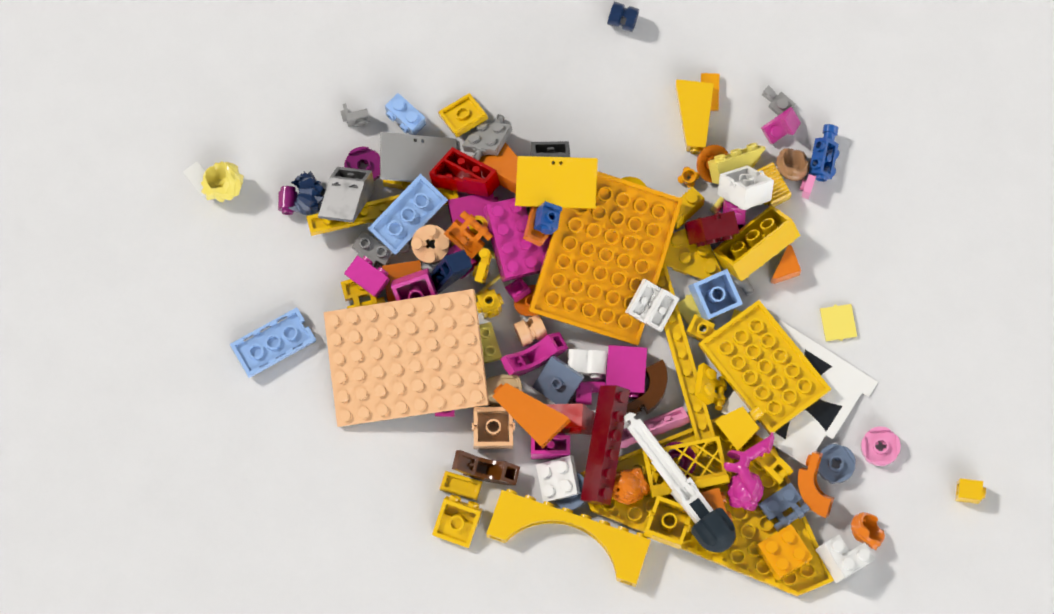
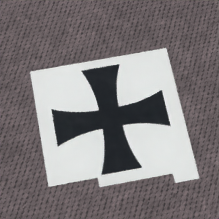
[720,320,878,466]

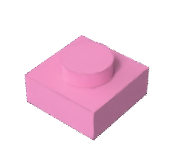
[800,174,816,199]

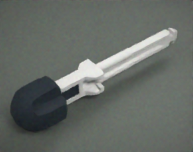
[624,412,736,552]

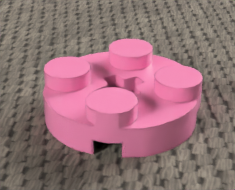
[861,427,901,466]

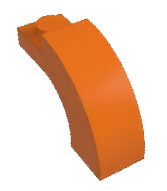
[798,451,834,518]

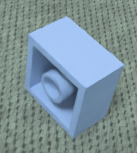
[688,269,743,320]

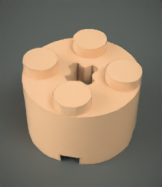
[411,225,452,264]

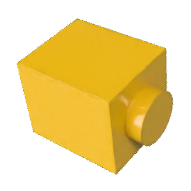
[955,478,986,504]

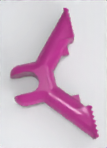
[724,432,775,502]

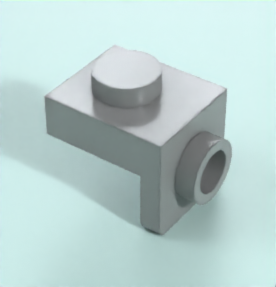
[340,103,370,127]

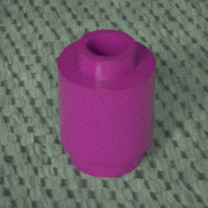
[278,186,297,215]

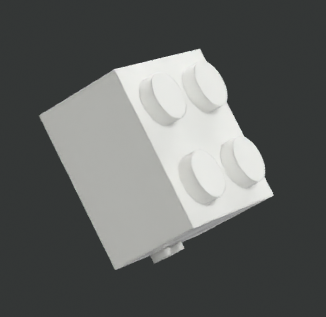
[717,165,774,210]

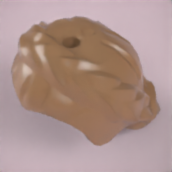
[776,148,810,181]

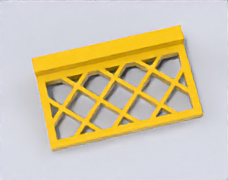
[642,436,730,498]

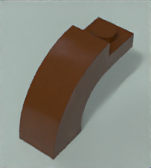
[626,359,668,415]
[452,450,520,485]

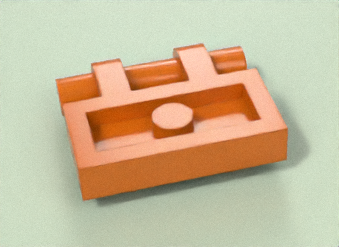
[444,210,493,259]

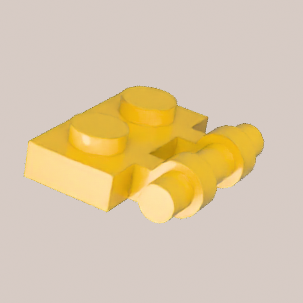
[472,248,492,285]
[340,279,385,308]
[695,363,727,411]

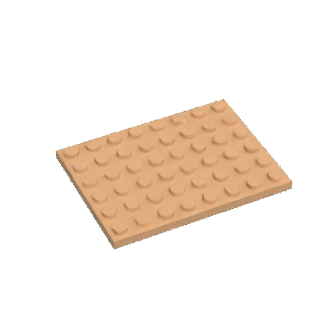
[324,289,489,427]

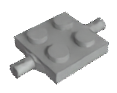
[462,114,513,161]

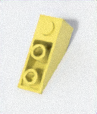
[708,143,766,184]

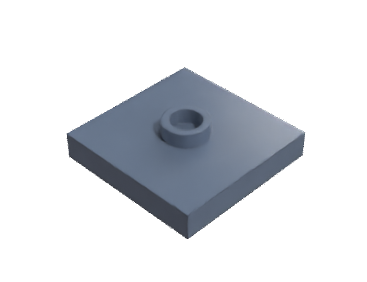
[532,355,585,404]

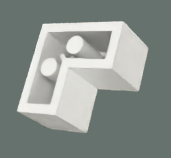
[815,535,876,583]

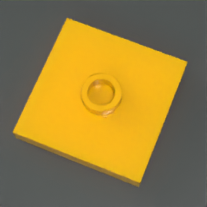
[438,93,489,138]

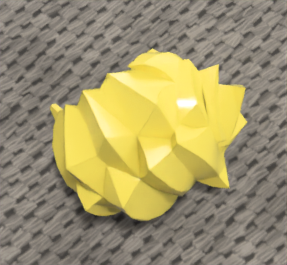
[201,161,244,203]

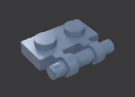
[758,483,810,532]

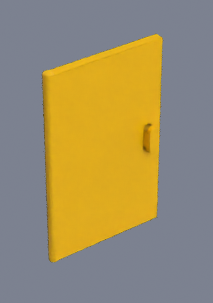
[515,156,598,209]

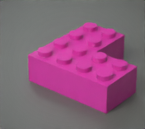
[483,198,552,282]

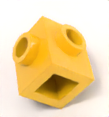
[476,289,504,319]

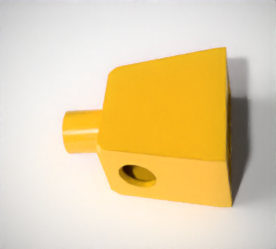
[715,406,764,451]

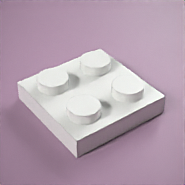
[536,455,581,502]

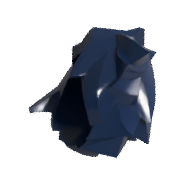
[288,171,325,215]

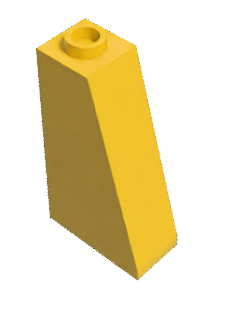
[676,79,714,155]

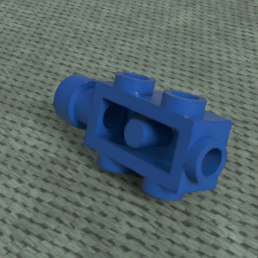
[809,124,839,182]

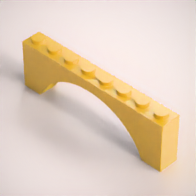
[486,489,651,587]

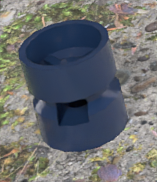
[607,1,639,32]

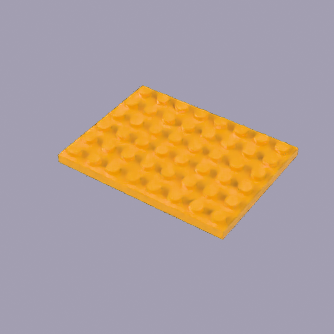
[528,171,683,346]

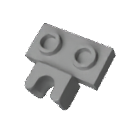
[352,231,393,267]

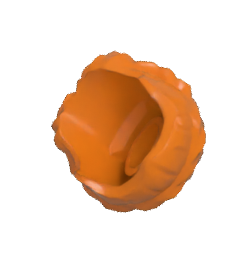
[612,468,650,505]
[851,512,885,550]

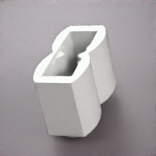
[568,349,608,380]

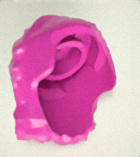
[728,472,764,511]

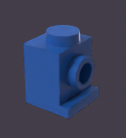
[534,201,562,235]

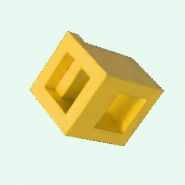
[686,314,716,341]

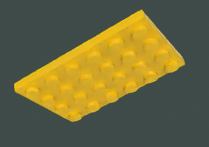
[698,300,831,435]

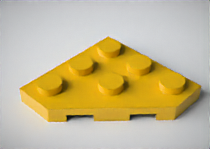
[663,229,721,281]

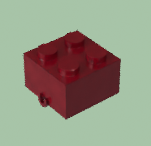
[684,211,739,247]

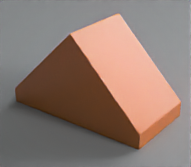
[771,245,801,284]

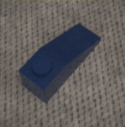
[430,250,472,294]

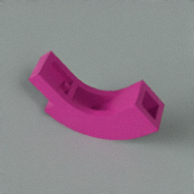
[500,332,568,376]

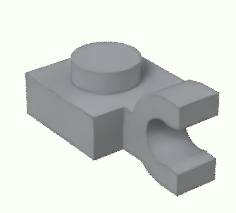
[762,85,795,115]

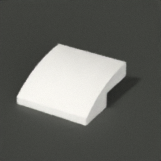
[625,279,680,332]

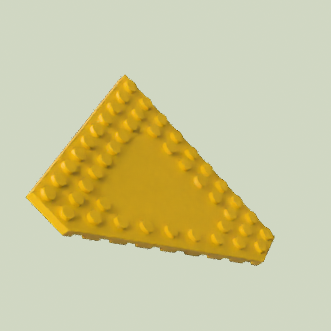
[580,415,834,597]

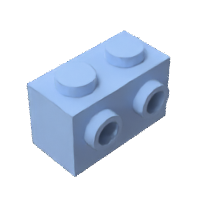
[385,93,426,135]

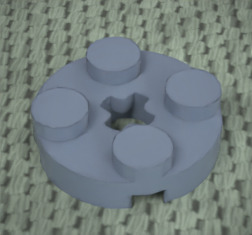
[818,444,856,484]

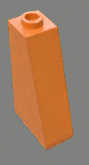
[471,142,518,194]
[492,383,571,448]

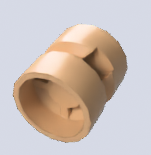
[513,315,548,347]

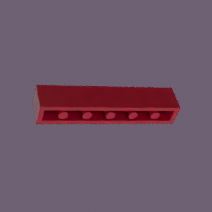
[580,385,630,505]

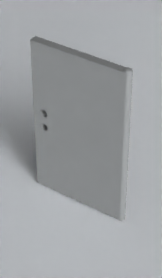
[380,132,457,184]

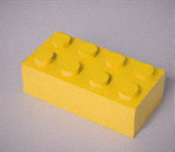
[713,205,800,281]

